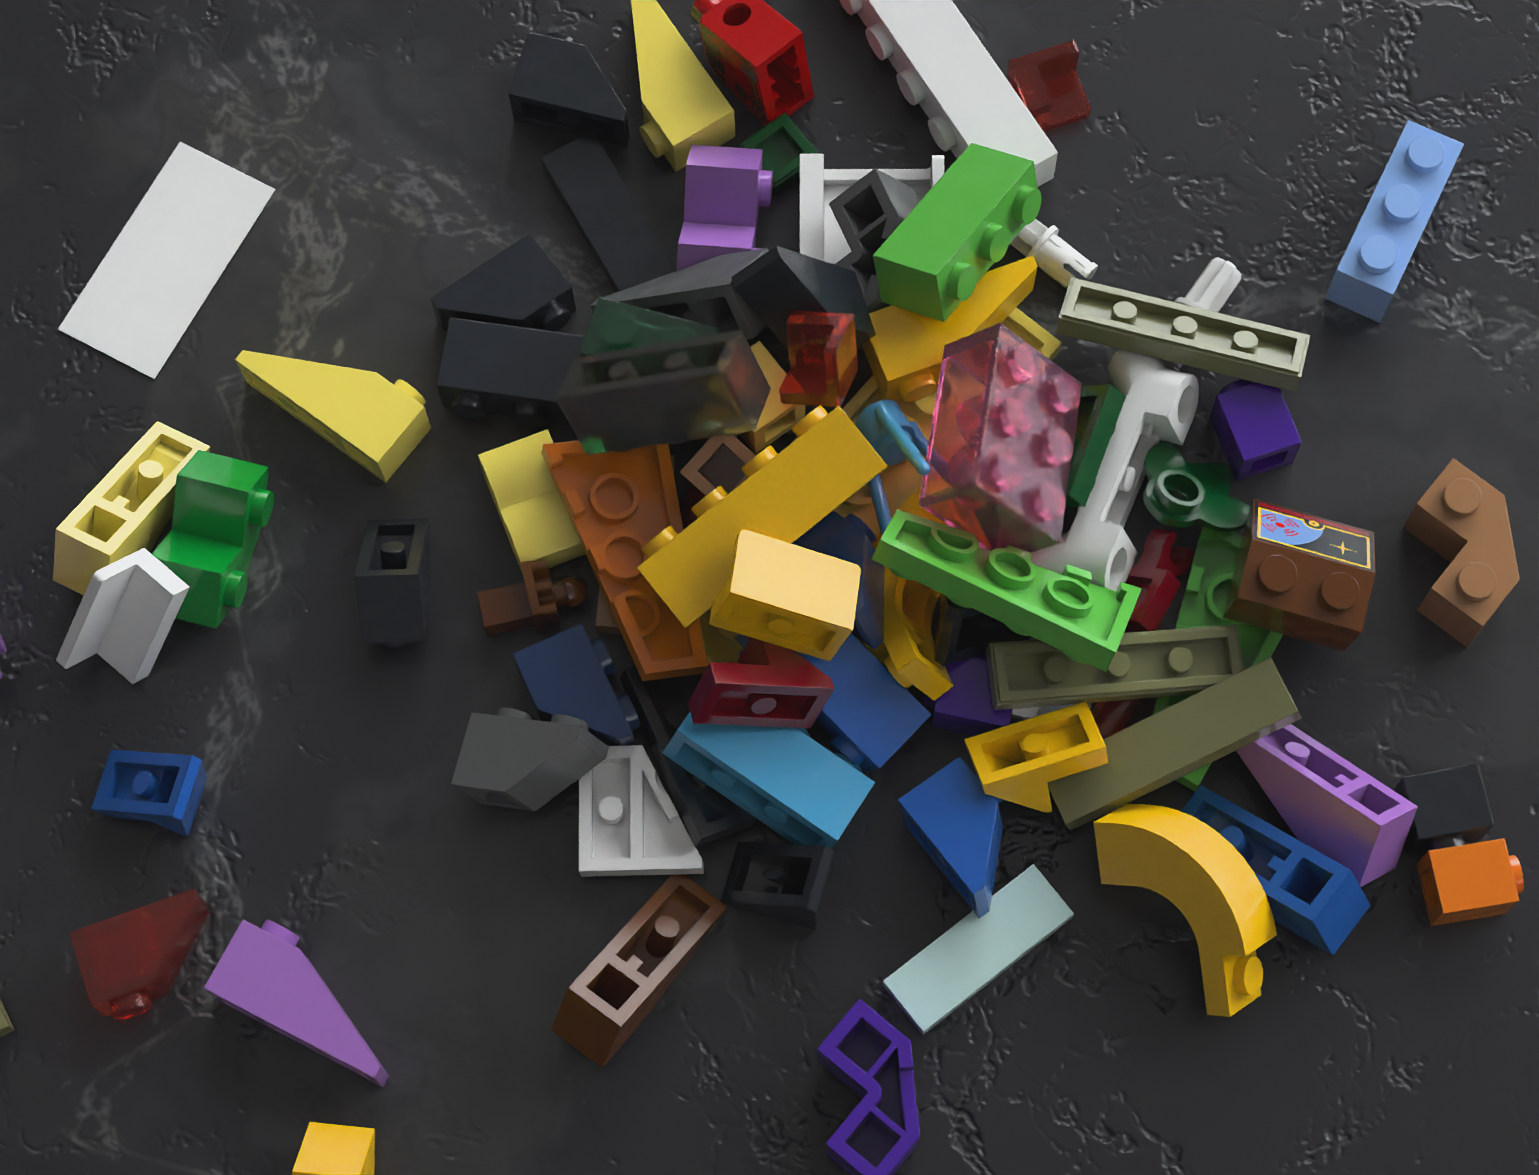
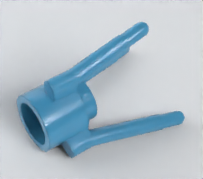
[855,399,969,535]

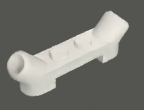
[1029,349,1199,591]

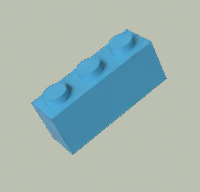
[662,712,875,849]

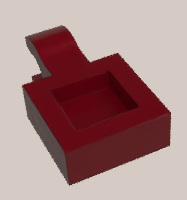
[1125,528,1195,632]

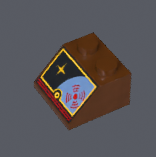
[1223,499,1376,651]

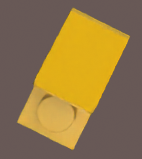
[964,701,1109,813]

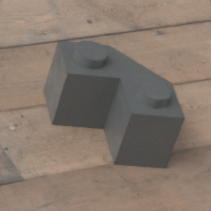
[829,168,920,350]

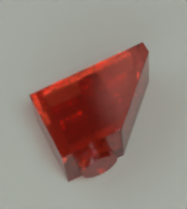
[69,889,210,1019]

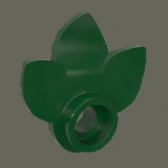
[1143,441,1250,532]

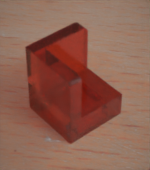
[1006,40,1091,132]
[779,311,858,407]

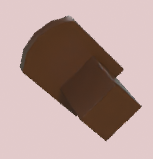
[477,560,588,636]

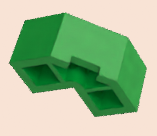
[152,450,274,628]

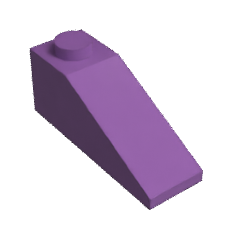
[1236,724,1418,887]
[204,919,389,1087]

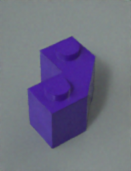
[817,998,920,1175]

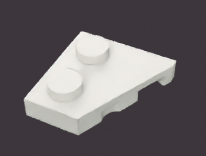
[579,745,704,877]

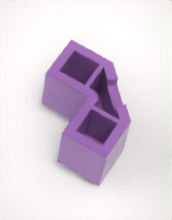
[677,144,773,271]

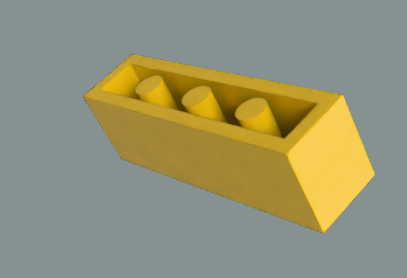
[637,405,887,628]

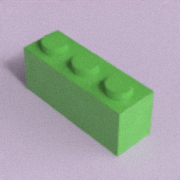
[873,143,1042,322]

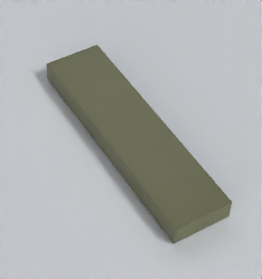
[1056,277,1311,392]
[985,625,1244,710]
[1047,658,1302,831]

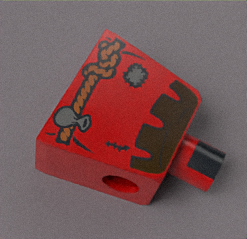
[690,0,815,126]

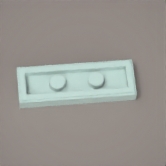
[882,864,1074,1035]

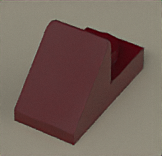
[688,638,834,728]

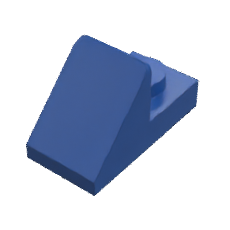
[91,750,207,836]

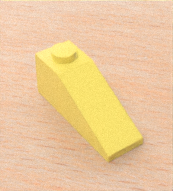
[631,0,736,172]
[235,350,431,483]
[53,421,210,595]

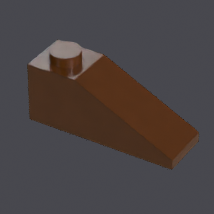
[550,874,728,1068]

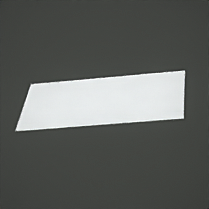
[58,142,276,379]

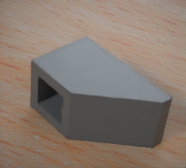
[451,708,609,811]

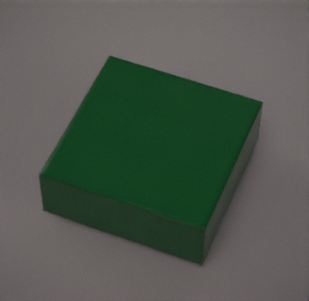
[738,113,820,197]

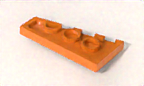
[541,431,708,681]

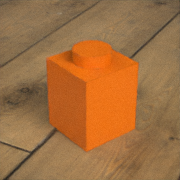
[1416,838,1524,926]

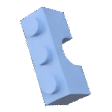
[1325,120,1464,323]

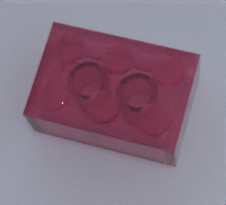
[918,323,1082,553]

